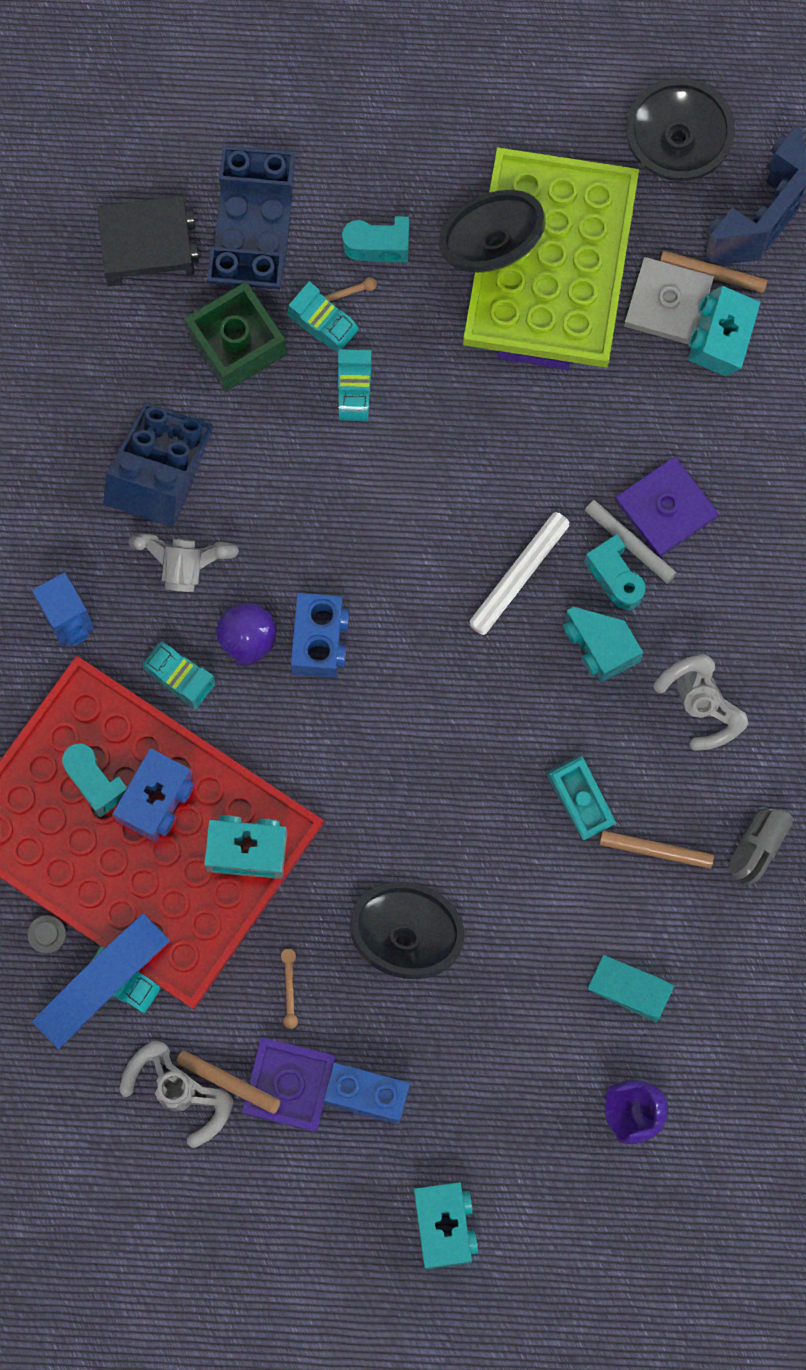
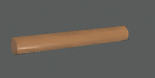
[660,250,768,294]
[600,831,714,869]
[177,1050,280,1114]

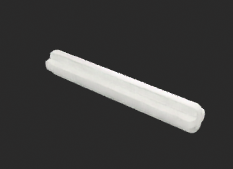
[470,512,569,635]

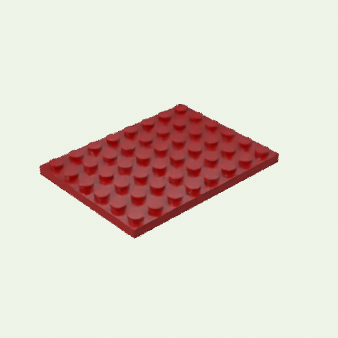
[0,656,324,1010]

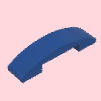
[32,913,170,1050]

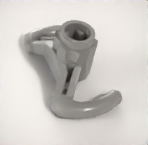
[128,533,239,592]
[653,654,748,751]
[119,1040,234,1148]

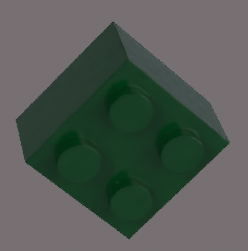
[184,282,287,392]

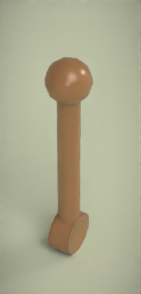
[324,277,377,302]
[281,949,298,1029]

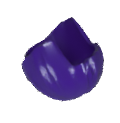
[216,603,277,667]
[605,1080,669,1144]

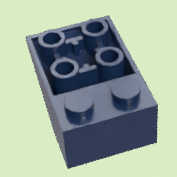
[103,402,213,528]

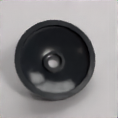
[626,78,735,181]
[439,190,546,273]
[350,882,464,979]

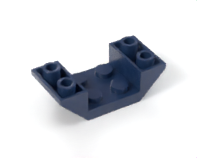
[704,126,806,265]
[207,146,295,290]

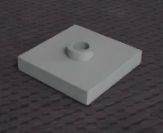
[624,257,714,344]

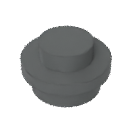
[27,916,66,954]

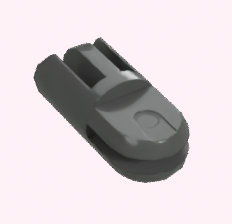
[729,807,793,885]

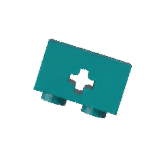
[688,286,761,377]
[204,815,287,879]
[414,1182,478,1270]

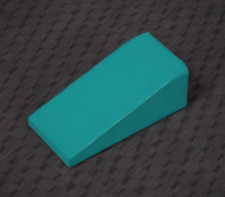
[545,755,616,841]
[587,955,675,1023]

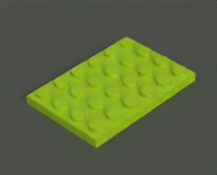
[463,147,639,368]

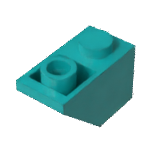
[563,607,643,682]

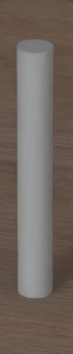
[585,500,677,584]

